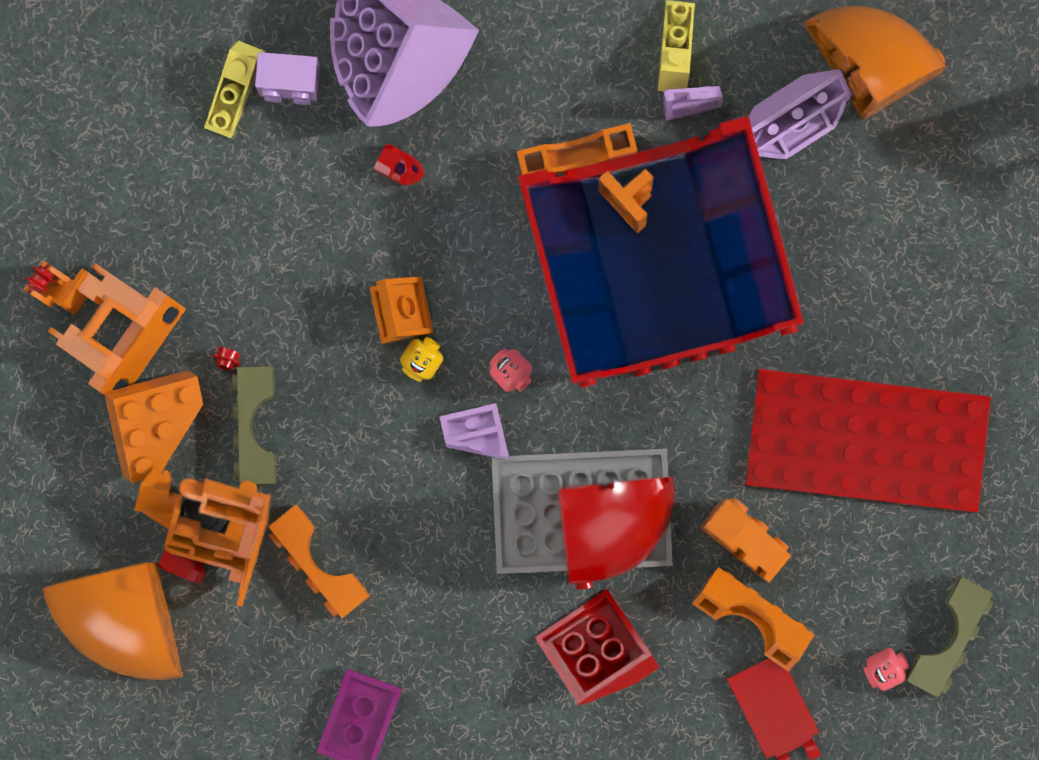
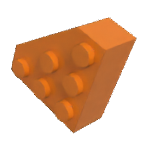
[104,370,203,483]
[699,498,791,583]

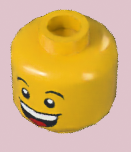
[400,337,443,382]

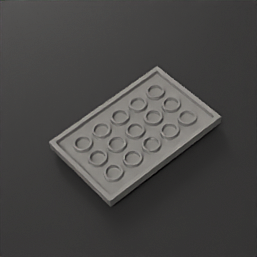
[491,449,673,574]

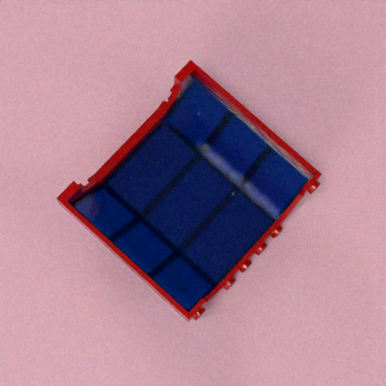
[518,116,804,388]

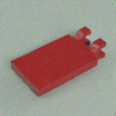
[727,658,821,760]

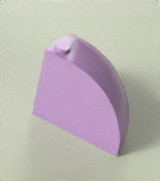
[330,0,479,126]

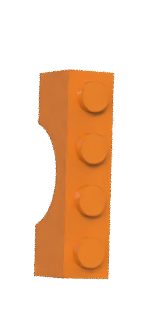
[517,123,637,175]
[268,505,371,618]
[692,567,814,671]

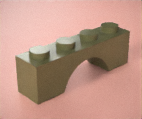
[232,366,277,485]
[906,576,994,698]

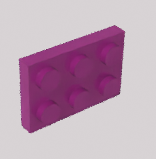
[317,669,403,760]

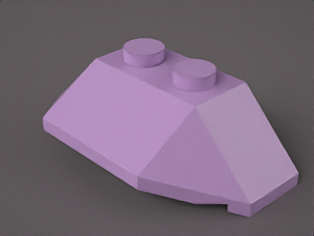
[749,69,852,159]

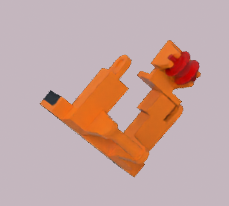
[24,260,186,395]

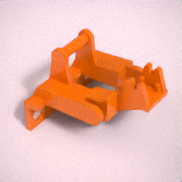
[134,468,270,607]

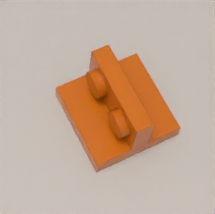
[598,169,653,234]
[369,277,434,344]

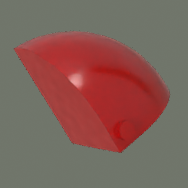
[557,477,675,590]

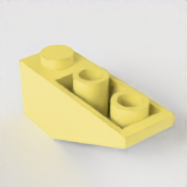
[657,0,695,91]
[204,41,265,138]

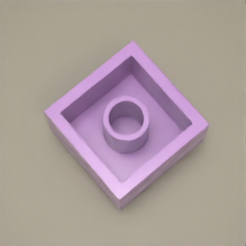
[255,52,321,105]

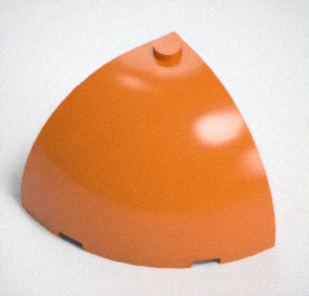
[803,6,947,120]
[42,563,183,680]

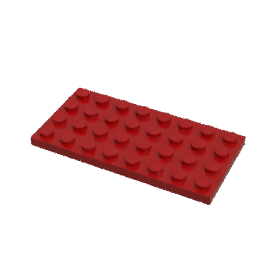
[745,369,991,513]

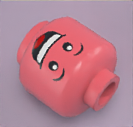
[489,349,533,392]
[863,648,910,691]

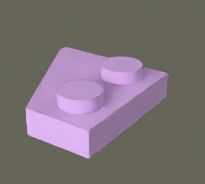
[663,86,723,121]
[440,403,509,460]

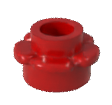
[212,347,240,371]

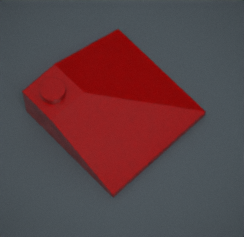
[534,589,660,706]

